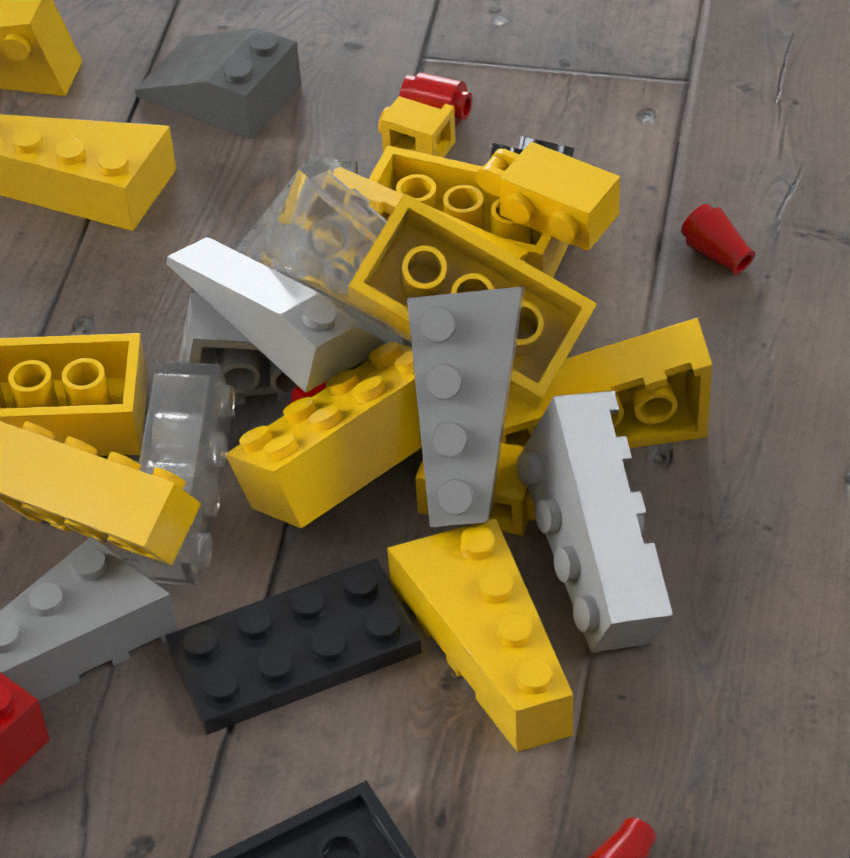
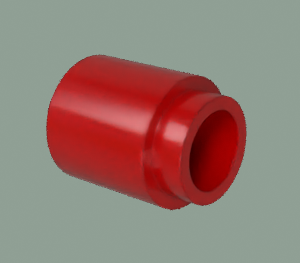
[399,72,472,127]

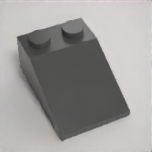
[134,28,301,139]

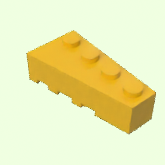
[0,114,177,231]
[387,518,573,752]

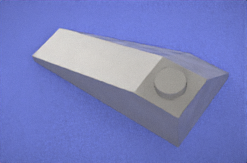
[166,237,385,393]

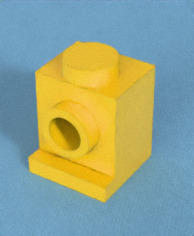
[378,96,456,158]

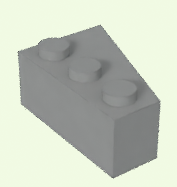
[0,536,177,701]

